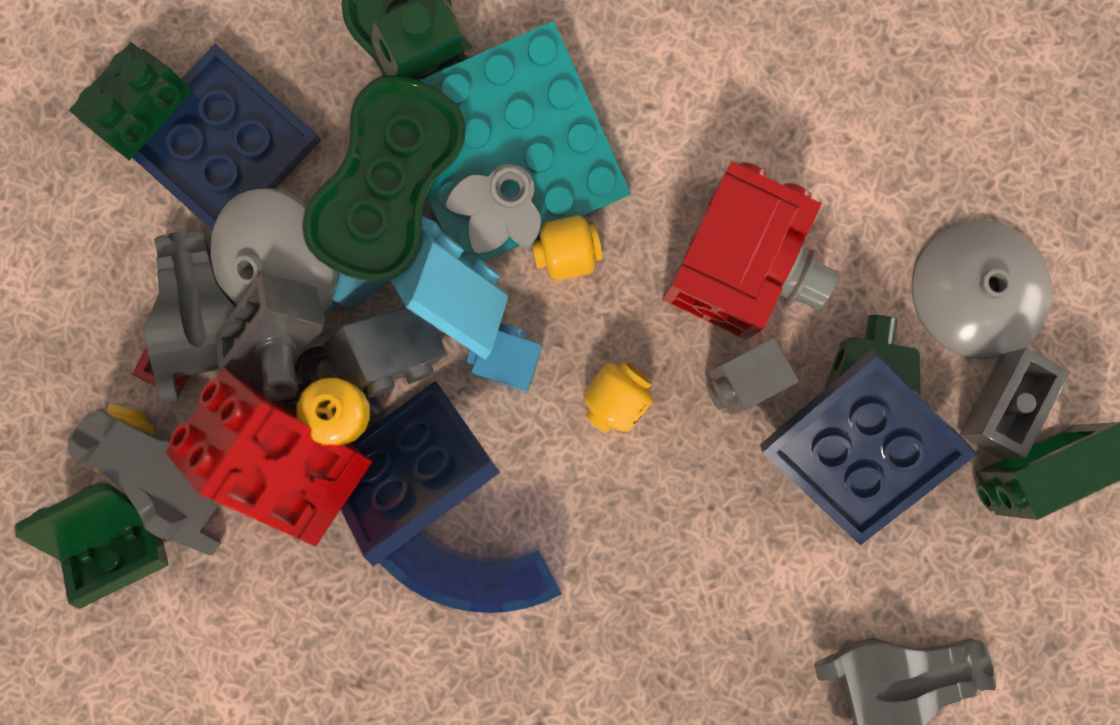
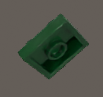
[69,42,193,161]

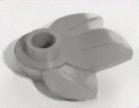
[446,164,541,254]

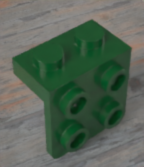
[14,483,169,609]

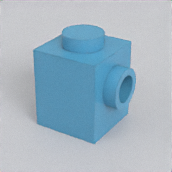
[467,323,542,394]

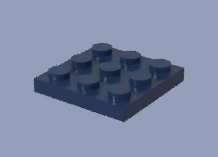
[133,44,321,231]
[760,349,977,546]
[341,381,501,567]

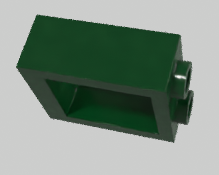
[975,422,1120,520]

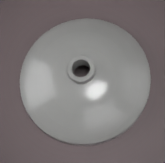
[211,188,338,313]
[911,221,1052,359]

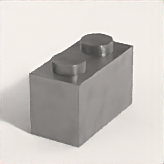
[323,308,448,398]
[705,337,799,415]
[959,348,1070,459]

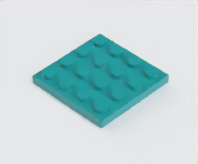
[419,21,631,265]

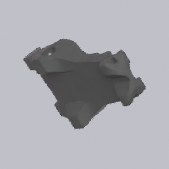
[143,230,249,403]
[68,408,222,555]
[814,638,996,725]

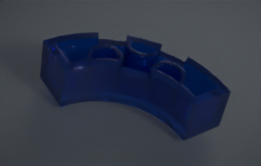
[380,528,562,613]

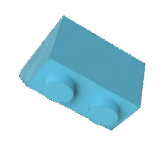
[391,228,508,360]

